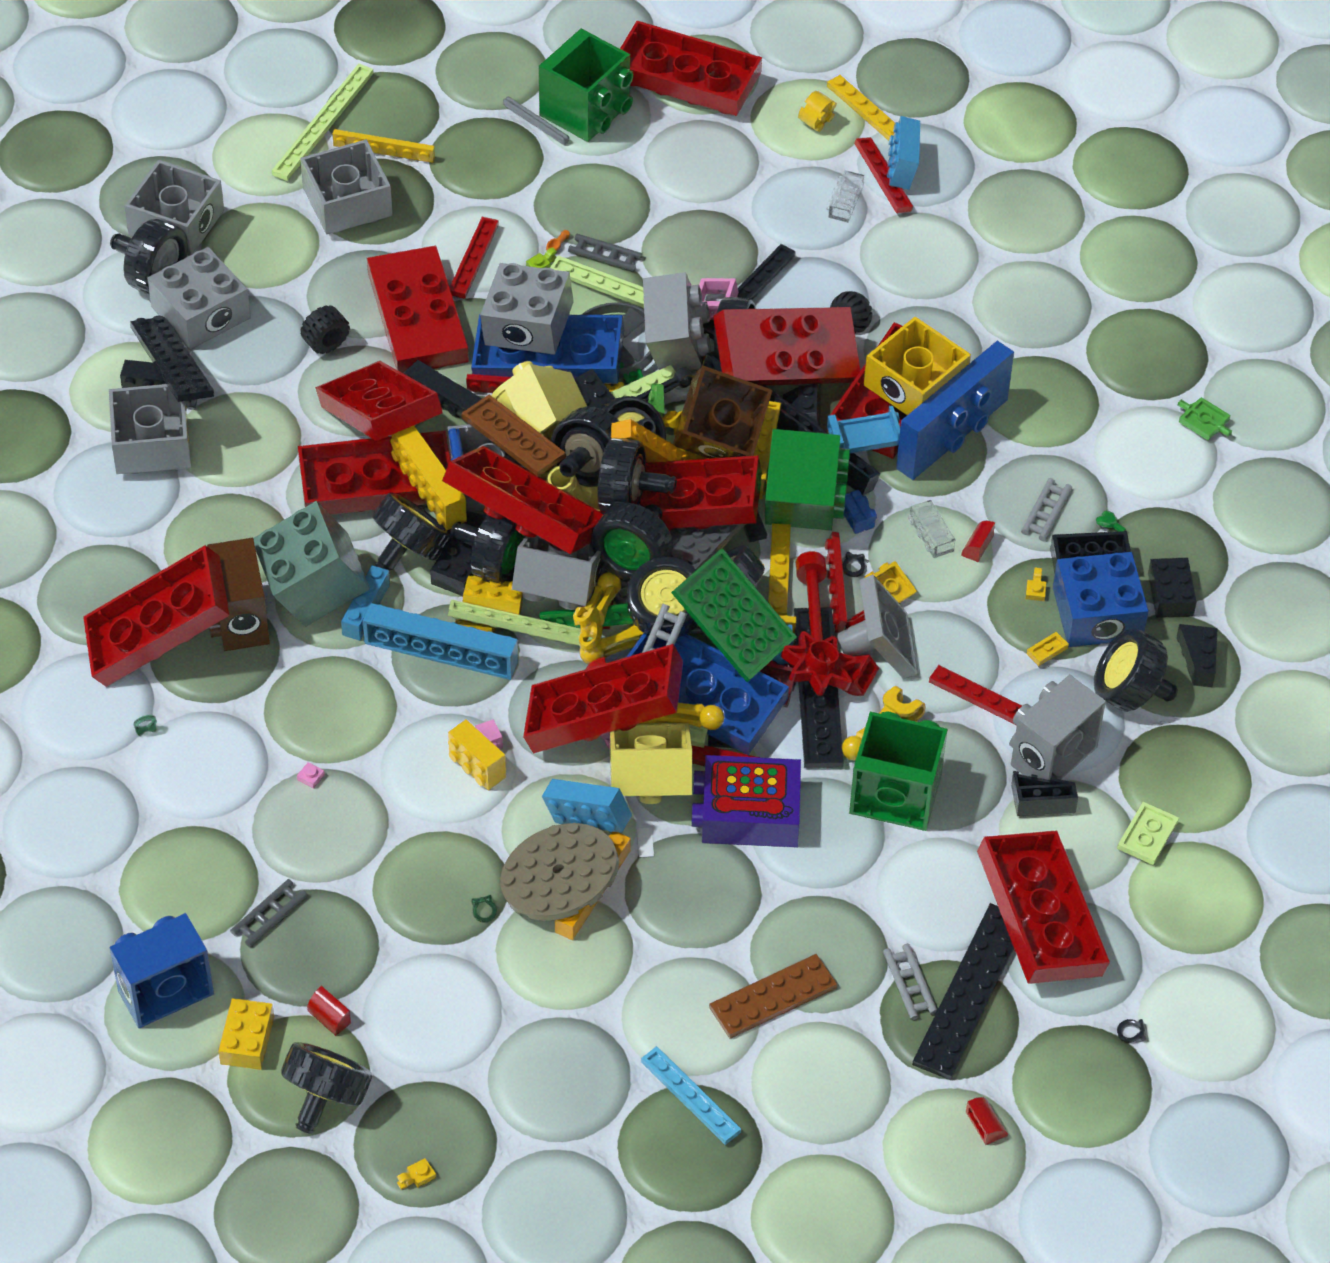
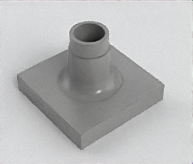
[838,575,917,679]

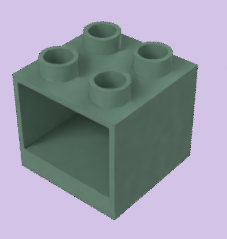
[253,501,370,627]

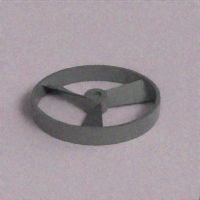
[581,302,653,379]

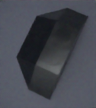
[783,384,821,426]

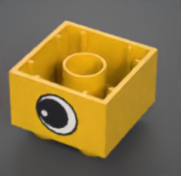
[864,317,971,415]

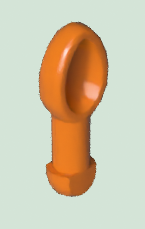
[546,230,570,251]

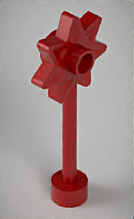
[781,551,857,696]

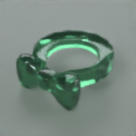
[133,715,157,736]
[471,895,497,923]

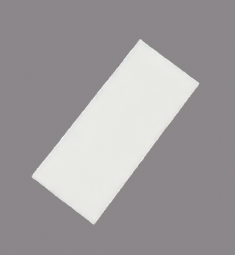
[637,827,654,857]

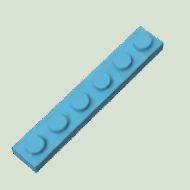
[641,1046,741,1145]

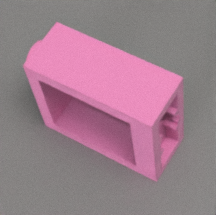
[699,278,739,320]

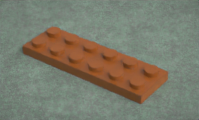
[462,394,566,477]
[709,954,837,1039]

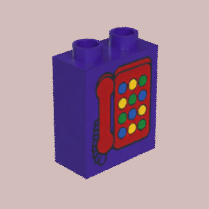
[692,755,801,848]

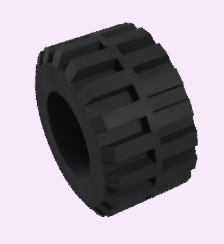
[300,305,350,354]

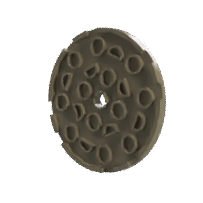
[500,823,619,921]

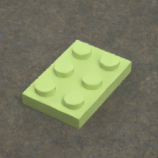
[1117,802,1179,865]

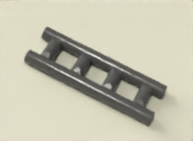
[568,234,642,272]
[230,879,308,947]

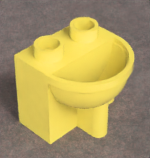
[491,361,587,441]

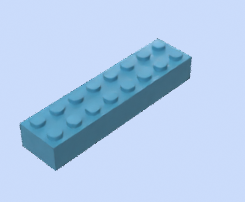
[363,603,518,680]

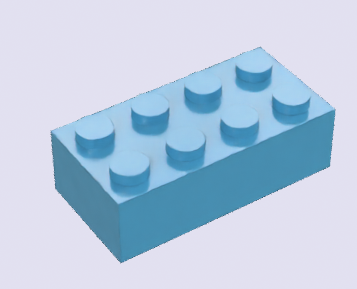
[887,116,920,190]
[542,779,632,833]

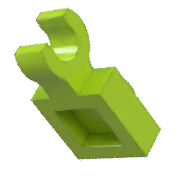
[526,247,557,268]

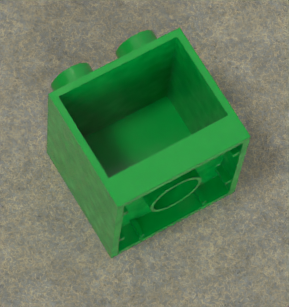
[539,28,633,142]
[765,429,850,531]
[849,711,948,831]

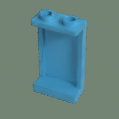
[827,406,901,453]

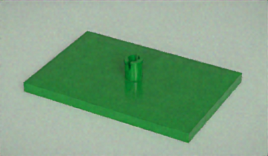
[671,548,797,682]

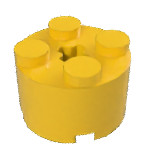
[798,91,837,132]

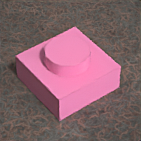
[297,762,325,789]

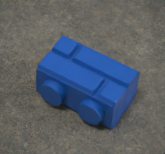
[844,490,877,534]

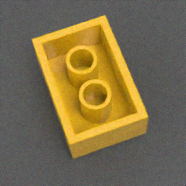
[462,576,523,615]
[448,719,506,791]
[218,998,274,1070]

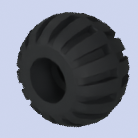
[830,291,873,334]

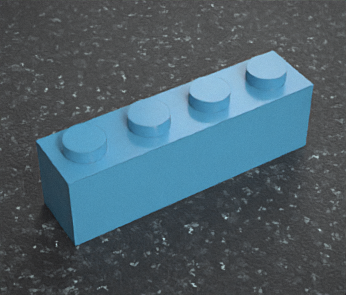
[341,565,390,641]

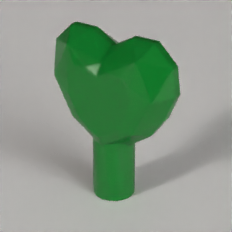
[1096,511,1126,531]

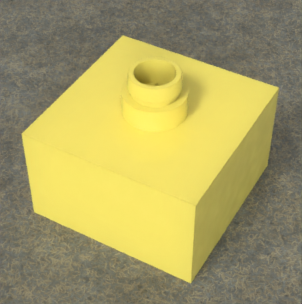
[610,723,692,804]

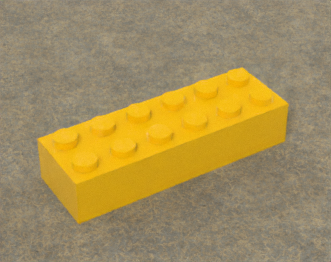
[391,426,467,530]

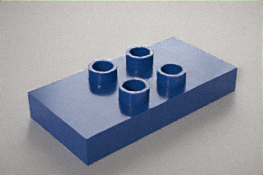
[471,314,624,384]
[896,340,1014,480]
[627,633,789,756]

